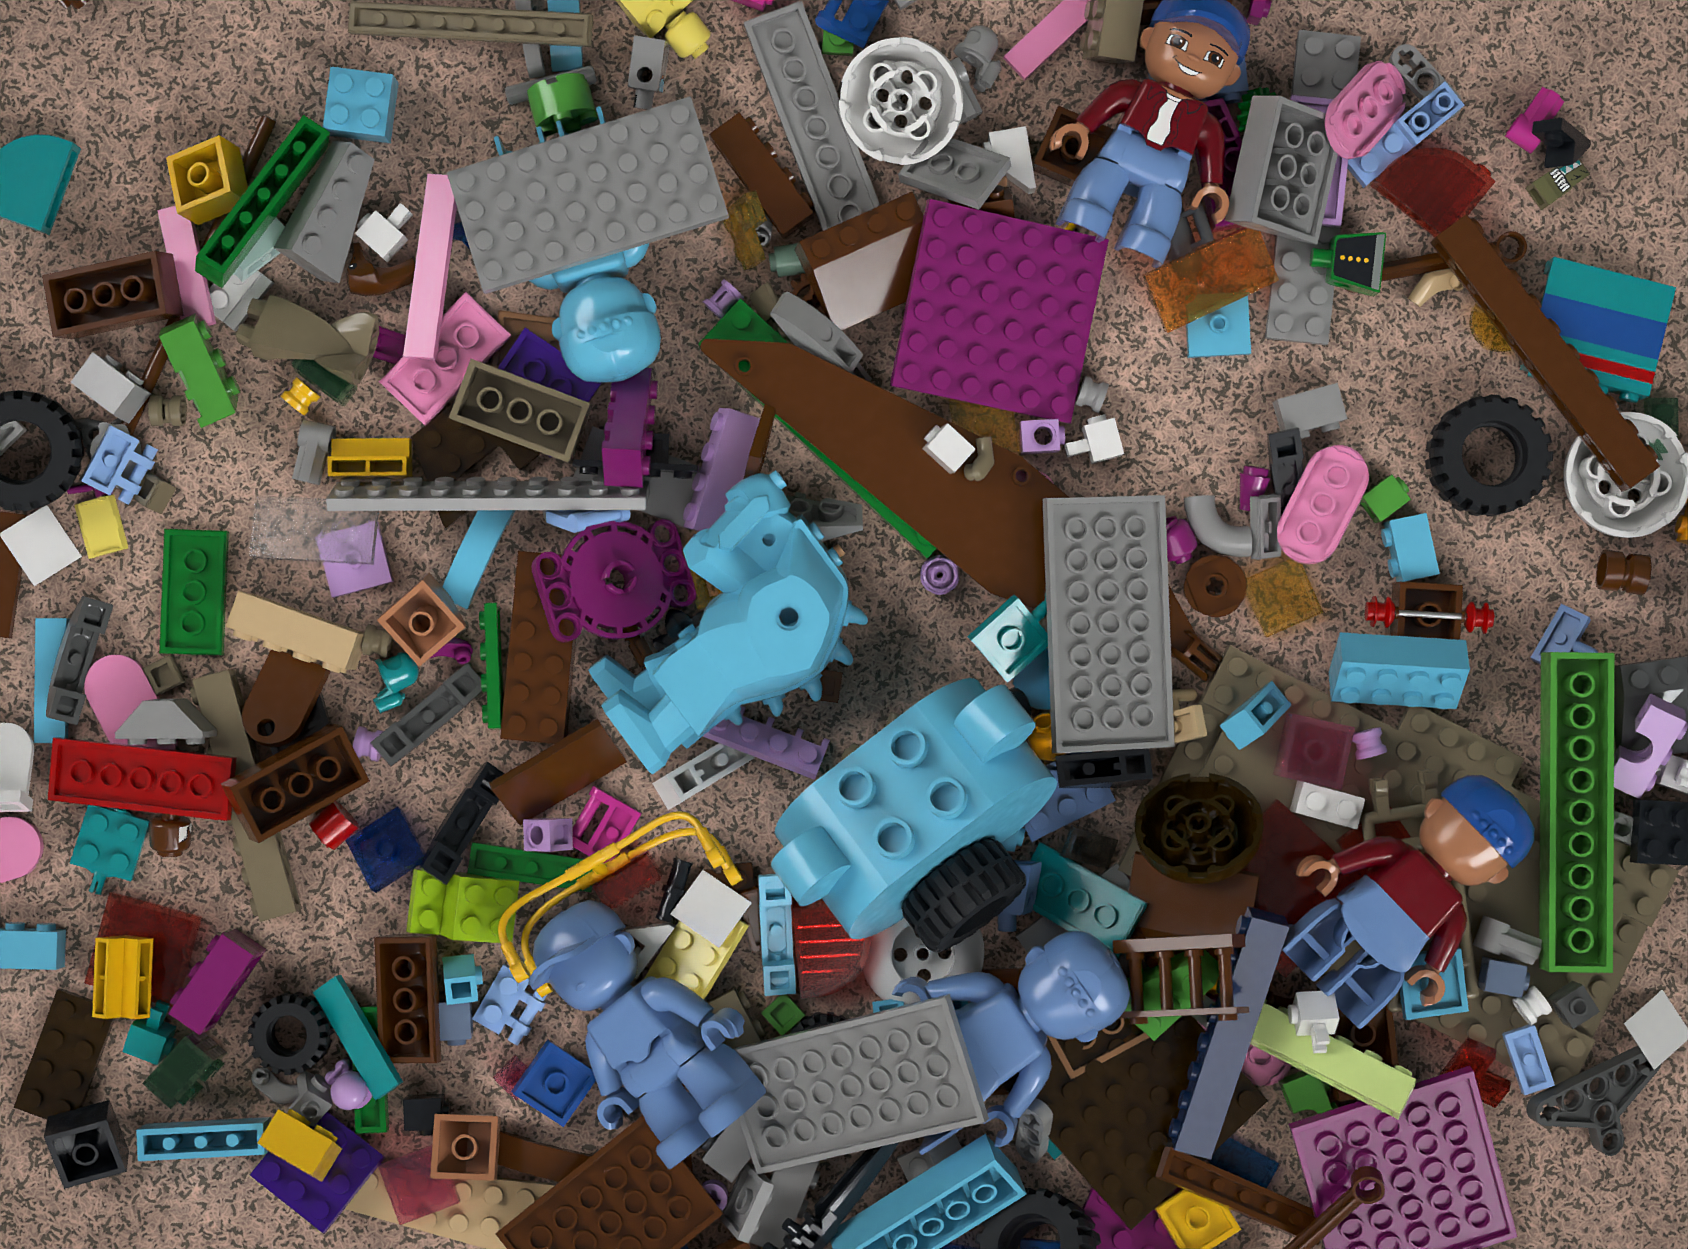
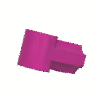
[1505,87,1564,154]

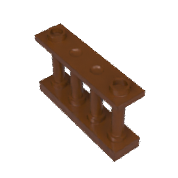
[1113,934,1249,1024]

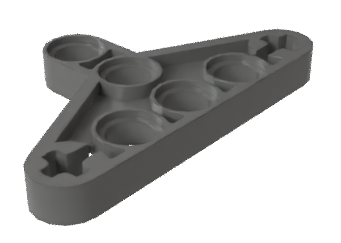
[1526,1046,1662,1156]

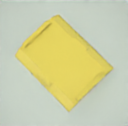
[74,495,129,559]

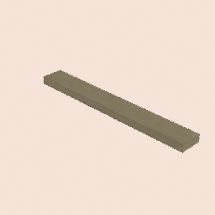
[348,1,593,47]

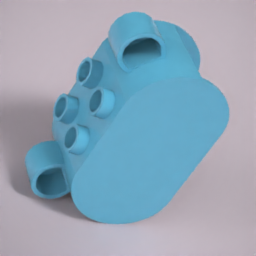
[771,678,1057,939]

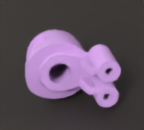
[325,1057,372,1110]

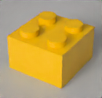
[166,135,248,225]
[257,1109,342,1182]

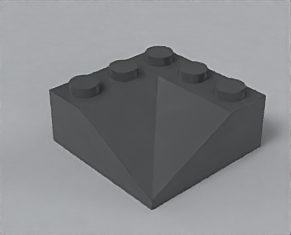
[1614,655,1688,754]

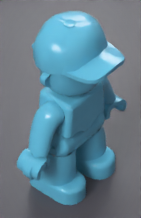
[494,106,661,382]

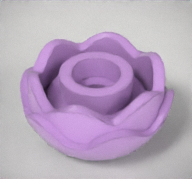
[920,555,959,595]

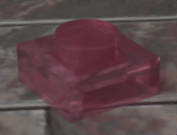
[493,1055,528,1101]

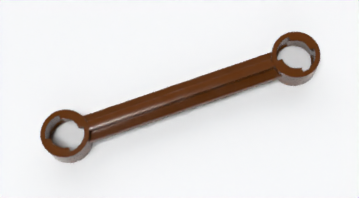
[1345,231,1527,293]
[1283,1166,1385,1249]

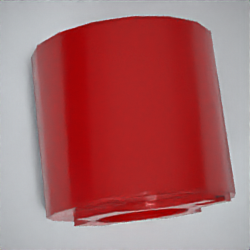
[309,801,359,850]

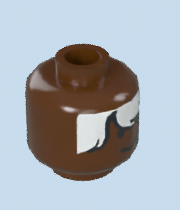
[149,813,192,857]

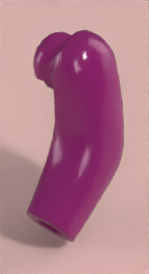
[430,637,473,664]

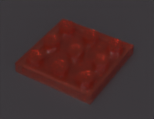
[84,892,203,1007]

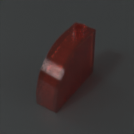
[1370,148,1496,238]
[792,898,873,999]

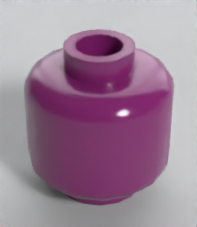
[1166,516,1198,564]

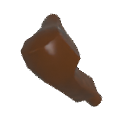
[346,242,416,297]

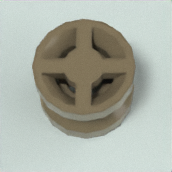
[362,624,394,659]

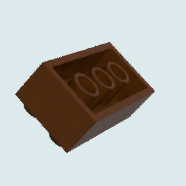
[42,251,184,339]
[221,723,370,843]

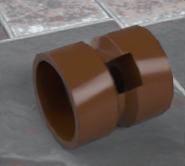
[1595,549,1652,595]

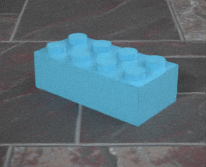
[1328,632,1470,709]

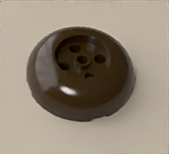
[1135,773,1264,884]

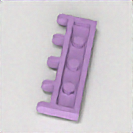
[703,705,830,780]

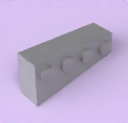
[274,141,375,283]

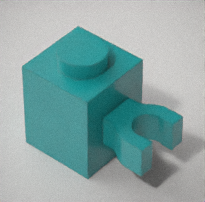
[122,1000,177,1065]

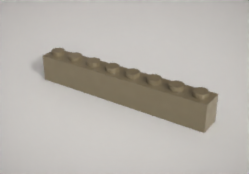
[190,669,302,922]

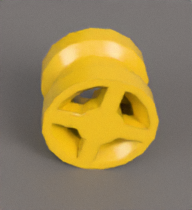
[280,377,321,416]

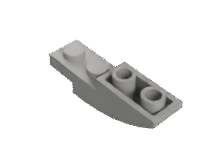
[770,291,872,382]

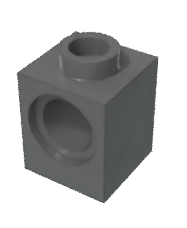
[1546,981,1600,1029]

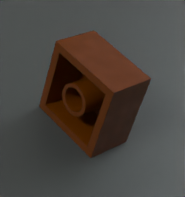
[1033,106,1114,187]

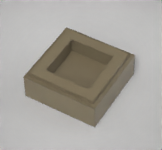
[142,654,186,696]

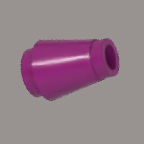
[1239,465,1270,511]

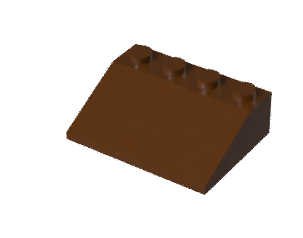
[794,192,924,331]
[1129,851,1260,961]

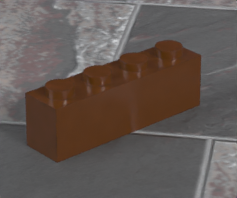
[709,112,814,239]

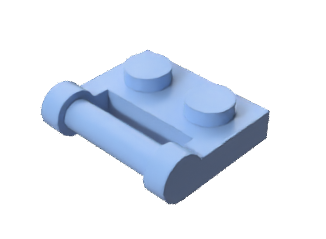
[546,510,630,533]

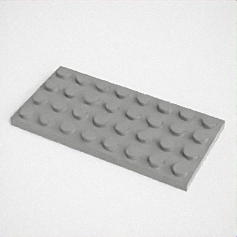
[447,96,729,294]
[1043,495,1175,753]
[732,994,989,1175]

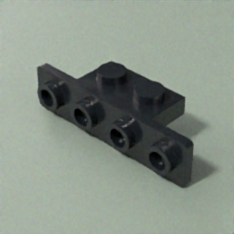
[572,433,700,479]

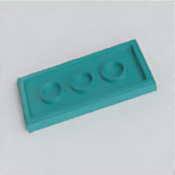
[1030,842,1148,959]

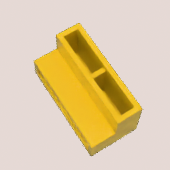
[328,438,412,479]
[92,935,153,1019]

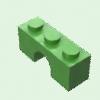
[1279,1071,1338,1114]

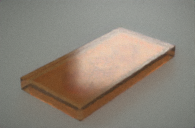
[1142,227,1279,333]

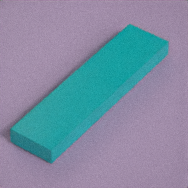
[313,975,403,1100]

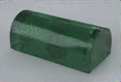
[292,359,358,407]

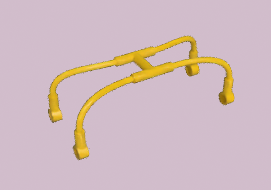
[498,811,743,997]

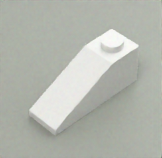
[652,743,754,810]

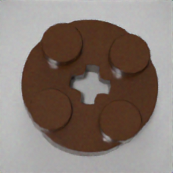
[1184,554,1248,617]

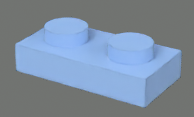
[1502,1024,1555,1095]

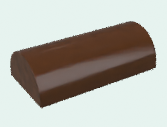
[374,933,442,1063]

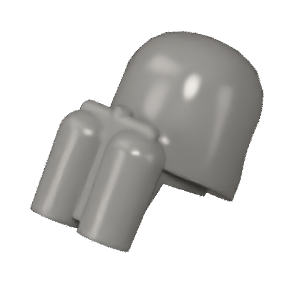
[954,25,1001,92]

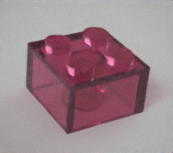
[1273,713,1355,790]

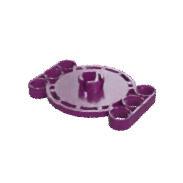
[531,519,697,642]

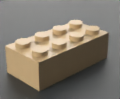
[225,591,364,673]

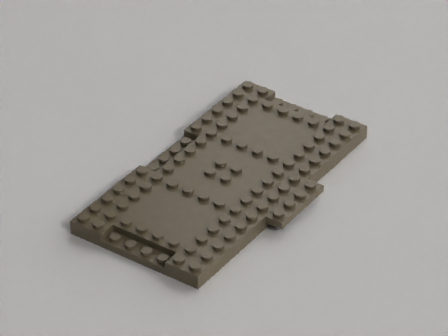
[1118,646,1679,1096]

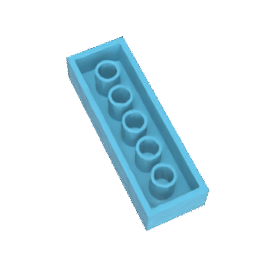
[830,1133,1027,1249]

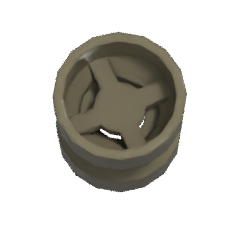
[148,395,187,426]

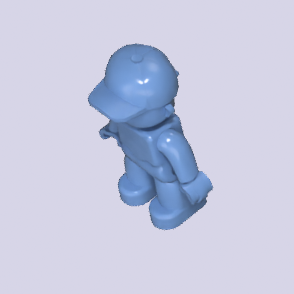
[528,900,766,1170]
[892,930,1130,1155]

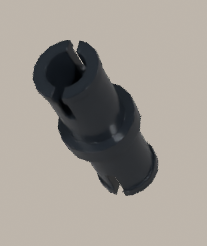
[655,858,693,924]

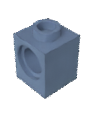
[1478,956,1530,998]
[439,999,473,1046]

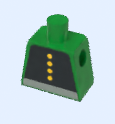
[1310,232,1386,297]

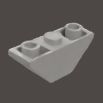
[115,698,217,745]

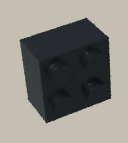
[44,1100,129,1189]

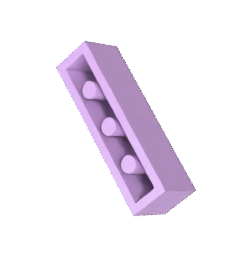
[683,408,760,532]

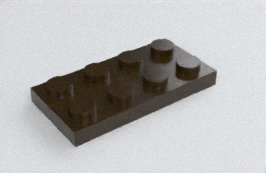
[13,988,115,1120]

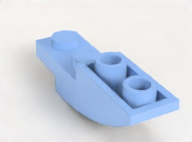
[1347,82,1465,188]

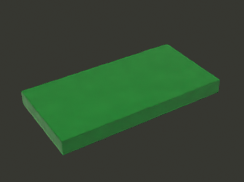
[159,529,229,656]

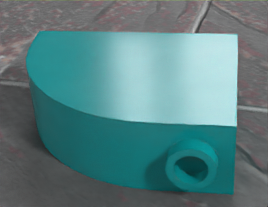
[0,135,81,236]

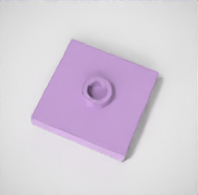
[316,521,394,598]

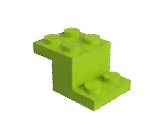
[406,869,520,943]

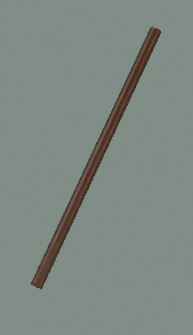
[120,115,276,436]

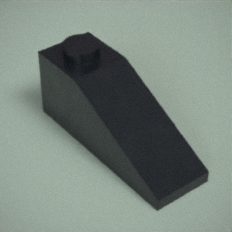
[1055,748,1153,788]

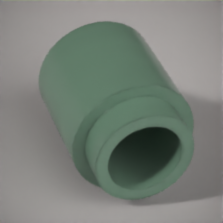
[768,243,806,277]

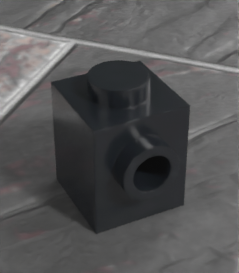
[403,1094,451,1136]

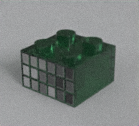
[142,1032,227,1109]

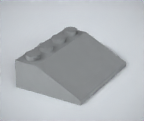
[1225,96,1338,244]

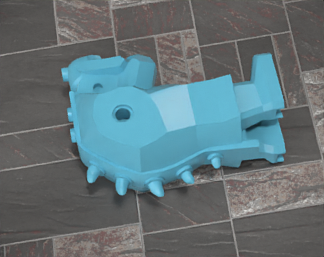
[588,470,868,774]

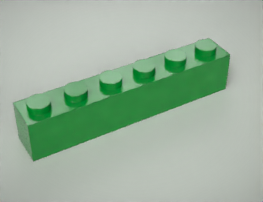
[195,115,330,288]

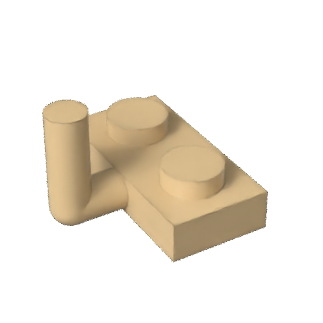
[1153,688,1207,749]

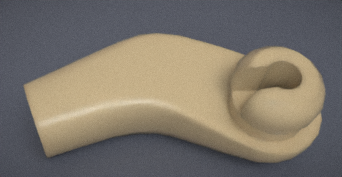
[1408,269,1464,307]

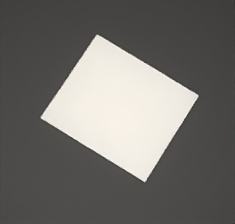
[0,505,82,586]
[671,870,751,948]
[1624,990,1688,1070]

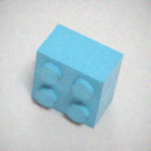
[323,67,399,144]

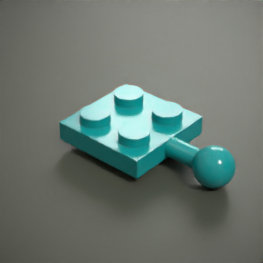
[967,593,1048,683]

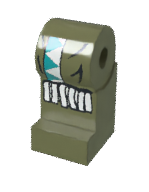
[1525,159,1590,210]

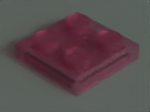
[378,1144,461,1225]

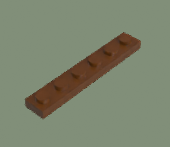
[1155,1147,1320,1245]

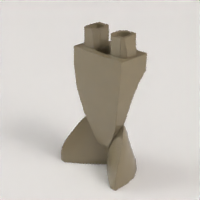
[236,295,379,386]

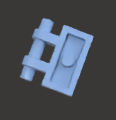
[80,425,158,505]
[472,964,547,1045]

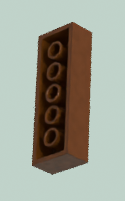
[500,551,577,744]

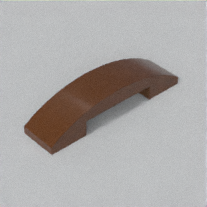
[498,1131,595,1182]

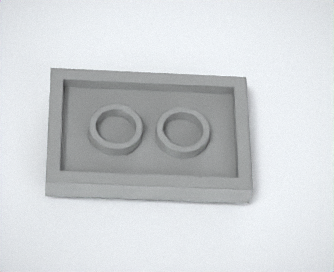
[898,138,1011,210]

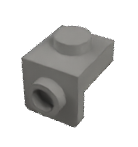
[289,1070,333,1126]

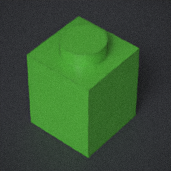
[1360,474,1411,523]

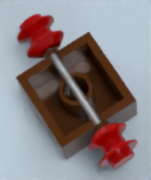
[1364,581,1495,640]

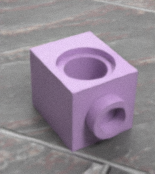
[1019,419,1065,455]
[523,818,573,852]

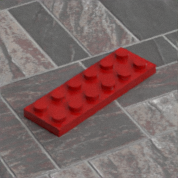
[47,737,237,821]

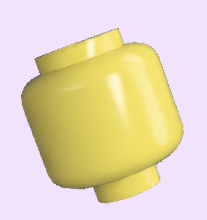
[665,10,711,59]

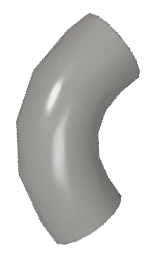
[1184,495,1252,557]

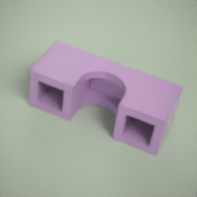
[1614,694,1688,799]

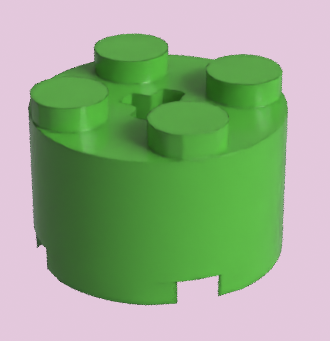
[527,73,598,137]

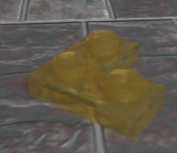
[723,191,767,271]

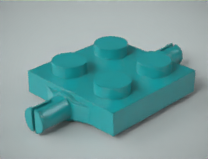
[70,805,150,895]

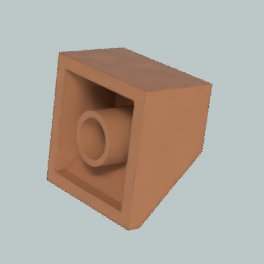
[377,573,467,667]
[430,1114,501,1181]

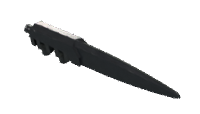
[762,1142,900,1249]

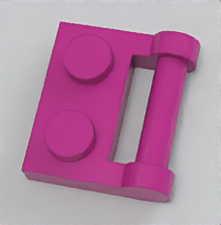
[572,785,642,863]

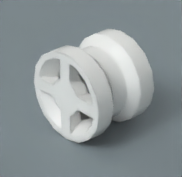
[1512,985,1552,1026]

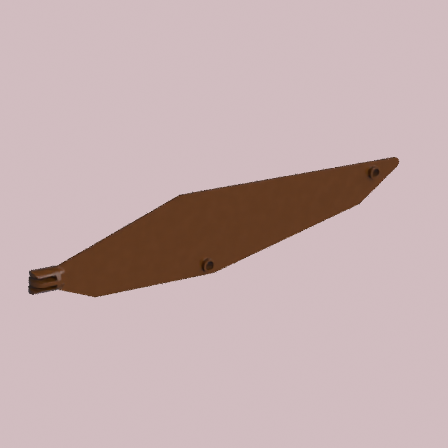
[700,339,1223,682]

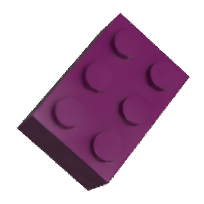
[168,929,267,1035]

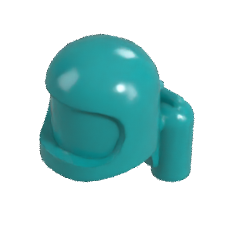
[373,652,419,714]

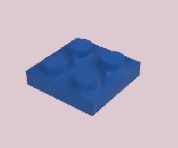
[511,1039,596,1127]

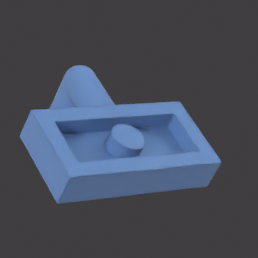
[1530,604,1598,665]

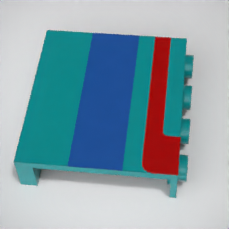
[1519,257,1676,403]

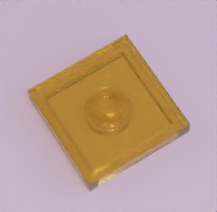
[948,399,1019,453]
[1246,559,1324,638]

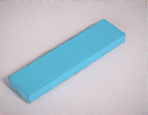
[34,618,70,743]

